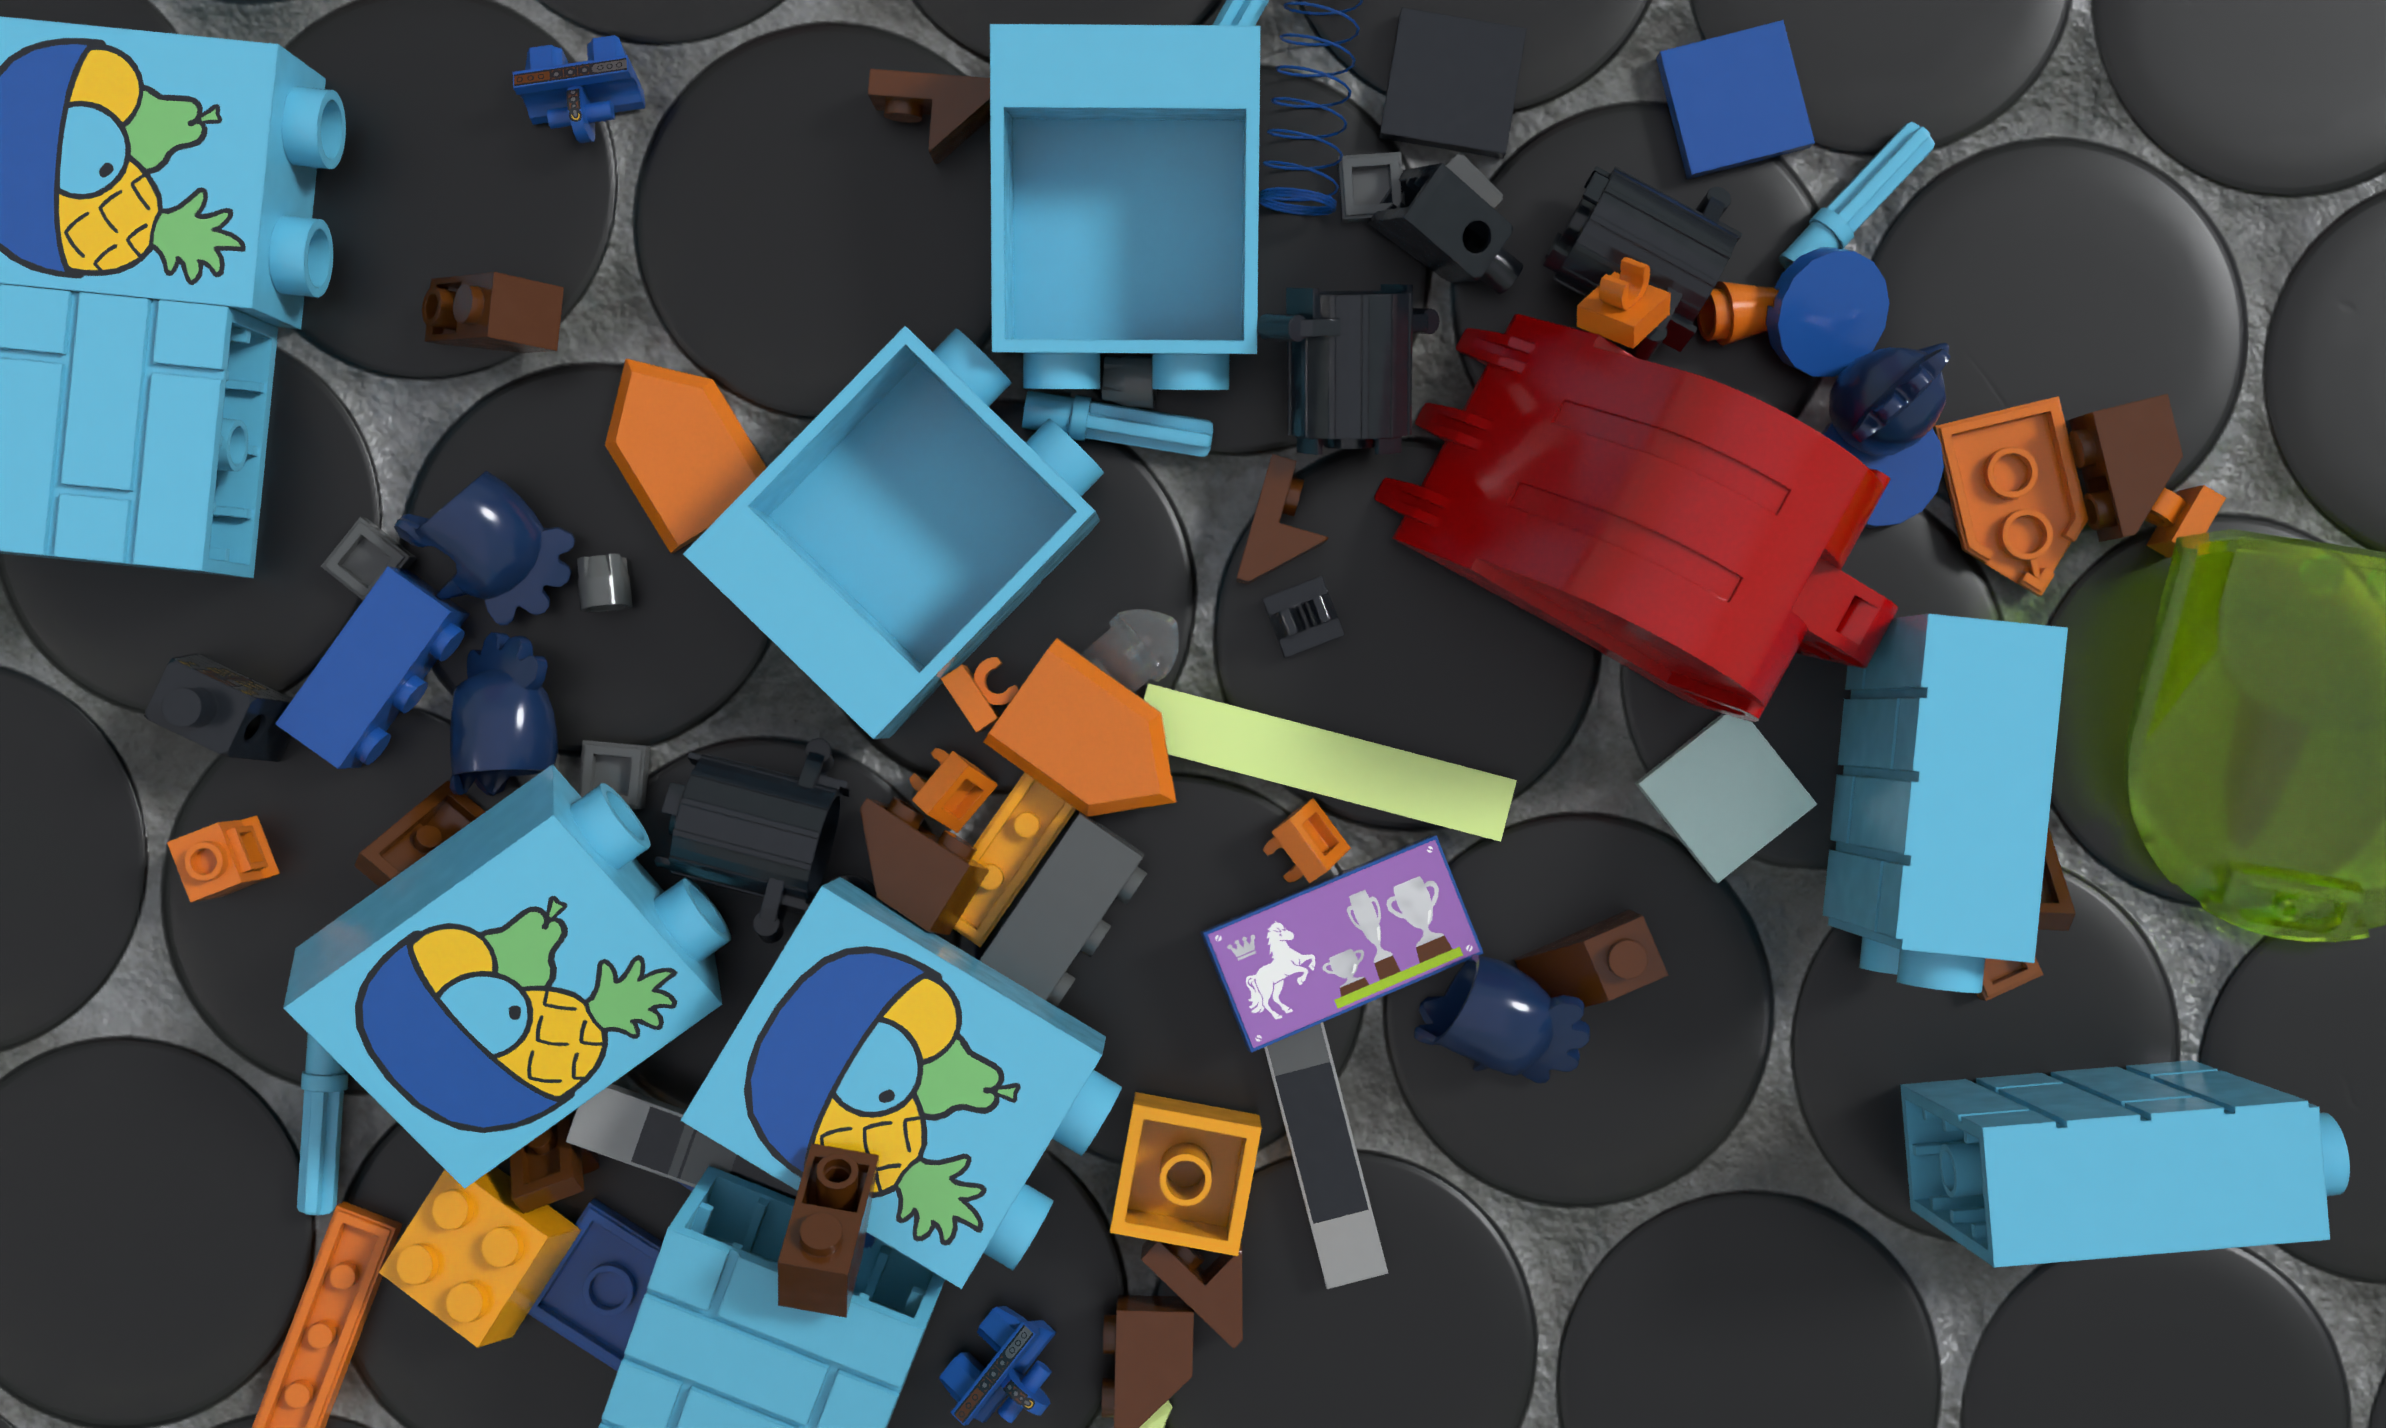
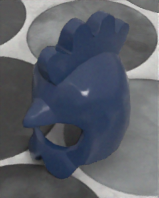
[1829,343,1951,456]
[394,471,575,625]
[450,632,558,796]
[1414,955,1590,1083]

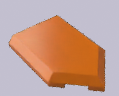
[605,358,767,554]
[1933,396,2089,597]
[983,638,1177,817]

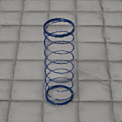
[1259,0,1363,216]

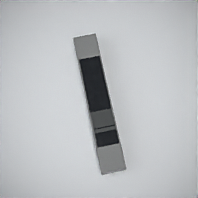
[1231,917,1389,1289]
[566,1084,798,1199]

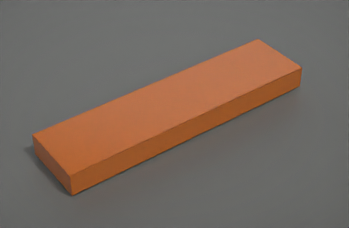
[252,1201,403,1428]

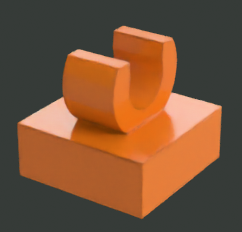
[1577,257,1671,349]
[2145,485,2226,558]
[940,657,1019,732]
[909,748,998,833]
[1263,798,1351,883]

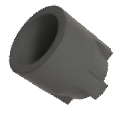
[1102,356,1158,409]
[577,554,633,613]

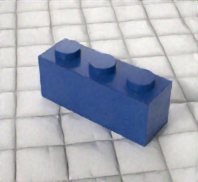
[275,566,470,769]

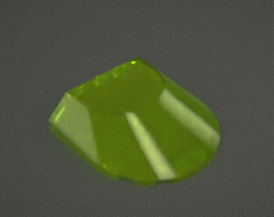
[2124,529,2386,942]

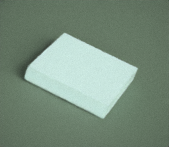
[1635,713,1817,883]

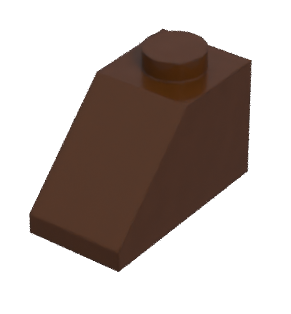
[1514,910,1669,1007]

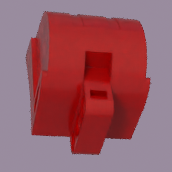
[1374,314,1899,722]

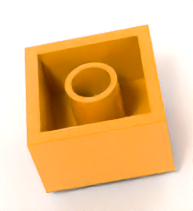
[1110,1092,1262,1256]
[379,1167,581,1348]

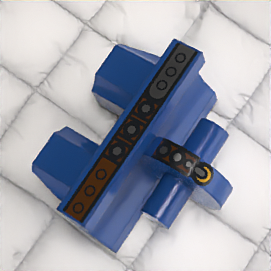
[512,35,645,143]
[939,1306,1057,1426]

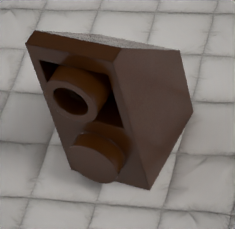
[422,272,564,353]
[2068,394,2183,542]
[860,796,989,935]
[778,1143,879,1318]
[1102,1295,1194,1428]

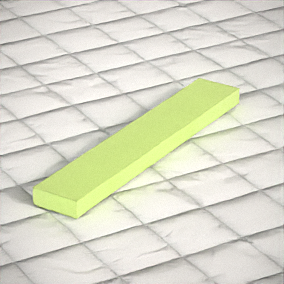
[1144,683,1517,842]

